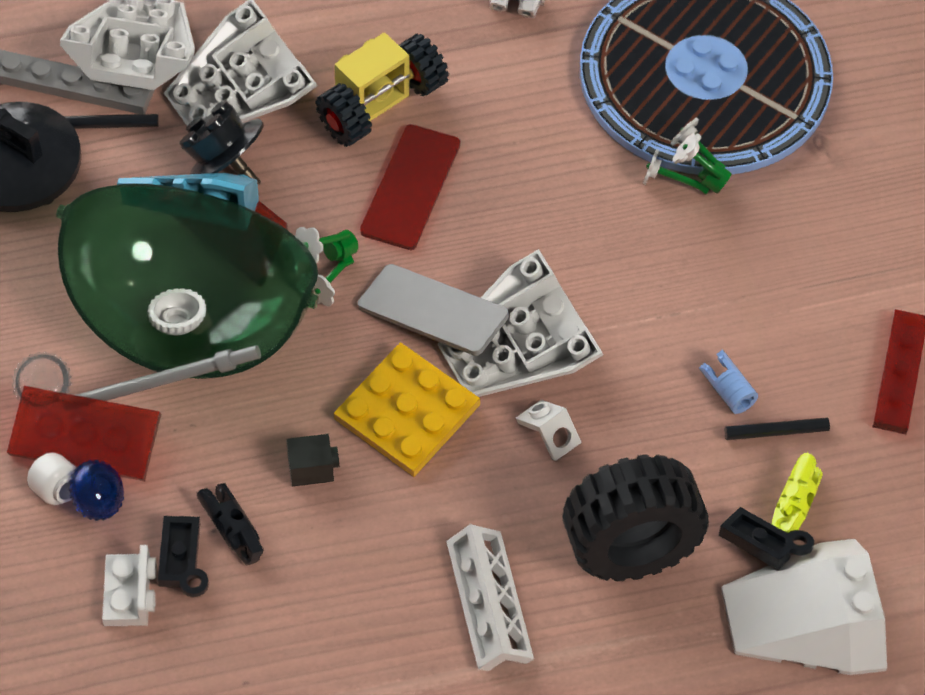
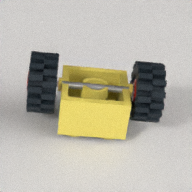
[315,32,449,147]

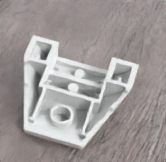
[721,539,887,675]

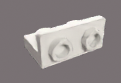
[102,545,157,626]

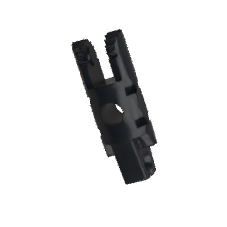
[196,483,264,566]

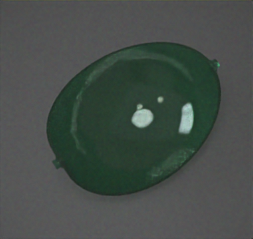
[56,184,319,379]

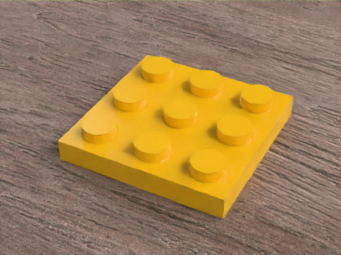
[333,342,480,477]

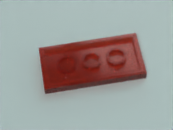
[7,386,161,482]

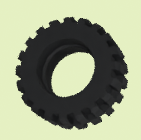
[562,454,709,582]

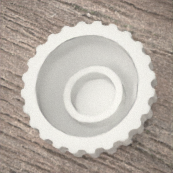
[148,288,206,336]

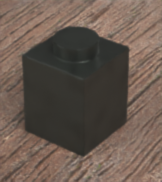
[286,434,340,487]

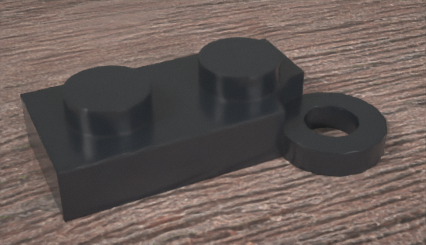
[719,507,814,570]
[158,516,209,597]

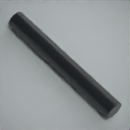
[64,114,159,129]
[725,417,830,440]

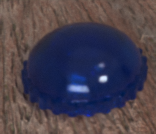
[68,460,124,521]

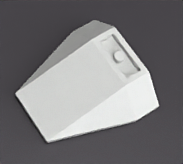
[60,0,195,90]
[164,0,318,126]
[437,249,603,397]

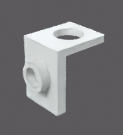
[516,400,581,461]

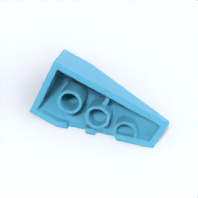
[117,173,259,230]

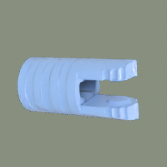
[699,350,758,414]

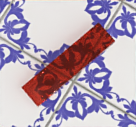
[872,309,925,435]

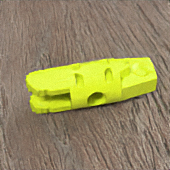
[771,452,823,533]

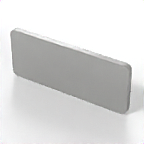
[358,264,509,356]

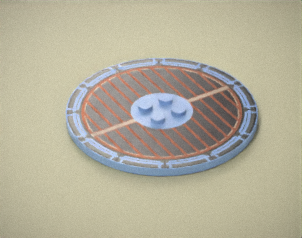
[580,0,833,175]

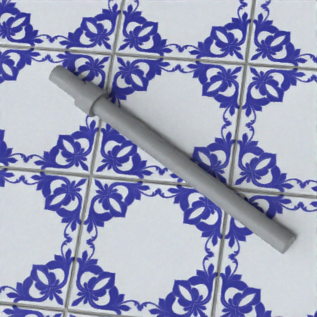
[63,345,261,411]

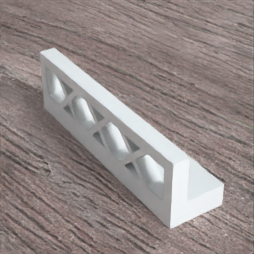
[446,524,534,671]

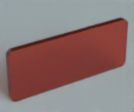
[360,124,461,250]

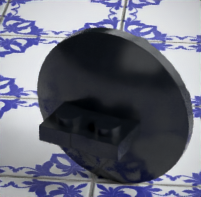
[0,102,82,212]

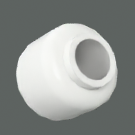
[27,452,81,506]

